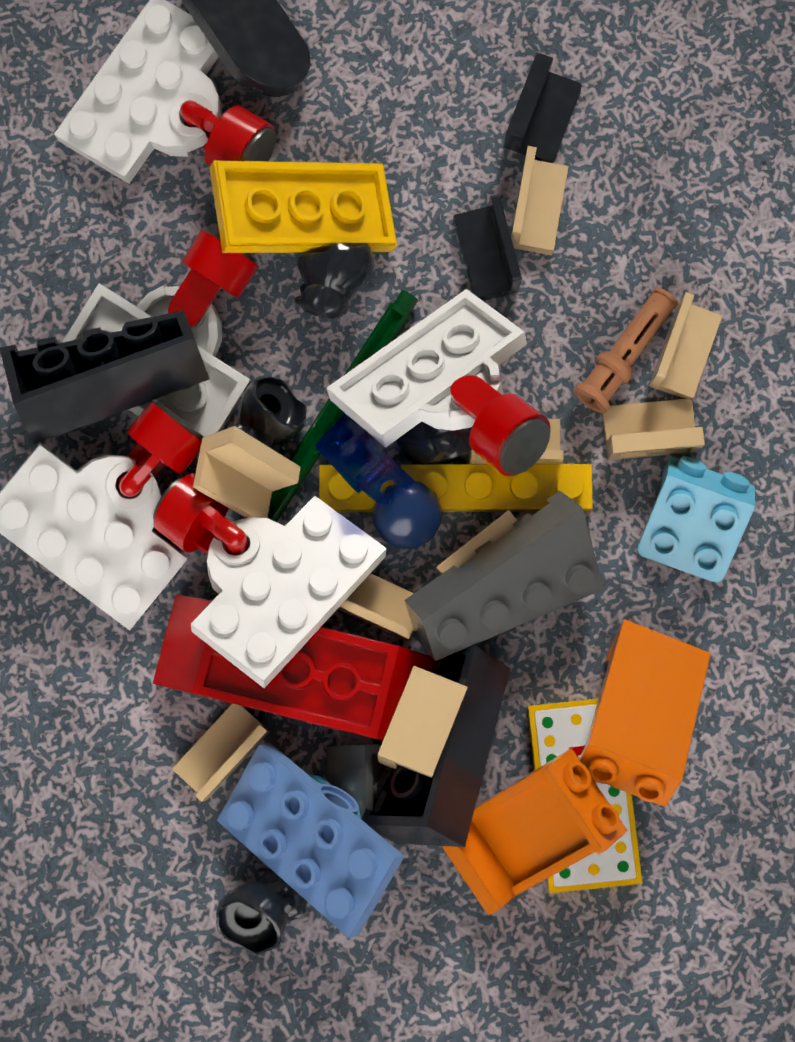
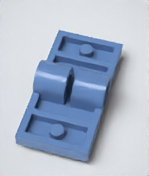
[217,743,405,938]

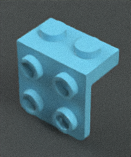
[637,455,756,582]

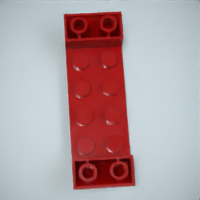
[152,594,435,741]

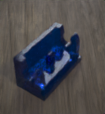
[314,413,415,505]

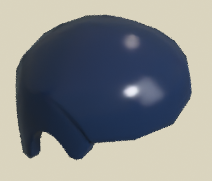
[371,480,442,549]

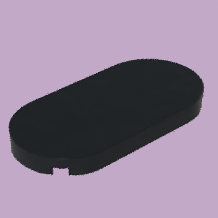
[181,0,311,97]

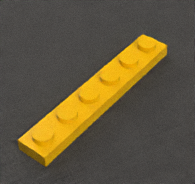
[319,464,593,512]

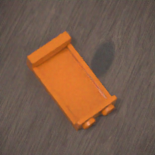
[579,619,711,806]
[442,749,628,916]

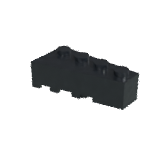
[0,311,210,444]
[361,646,510,847]

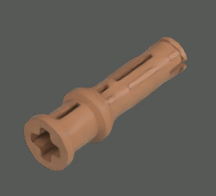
[573,287,678,414]

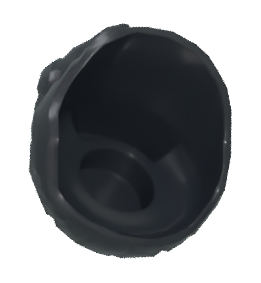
[294,243,374,319]
[235,377,307,456]
[396,421,472,465]
[216,868,307,955]

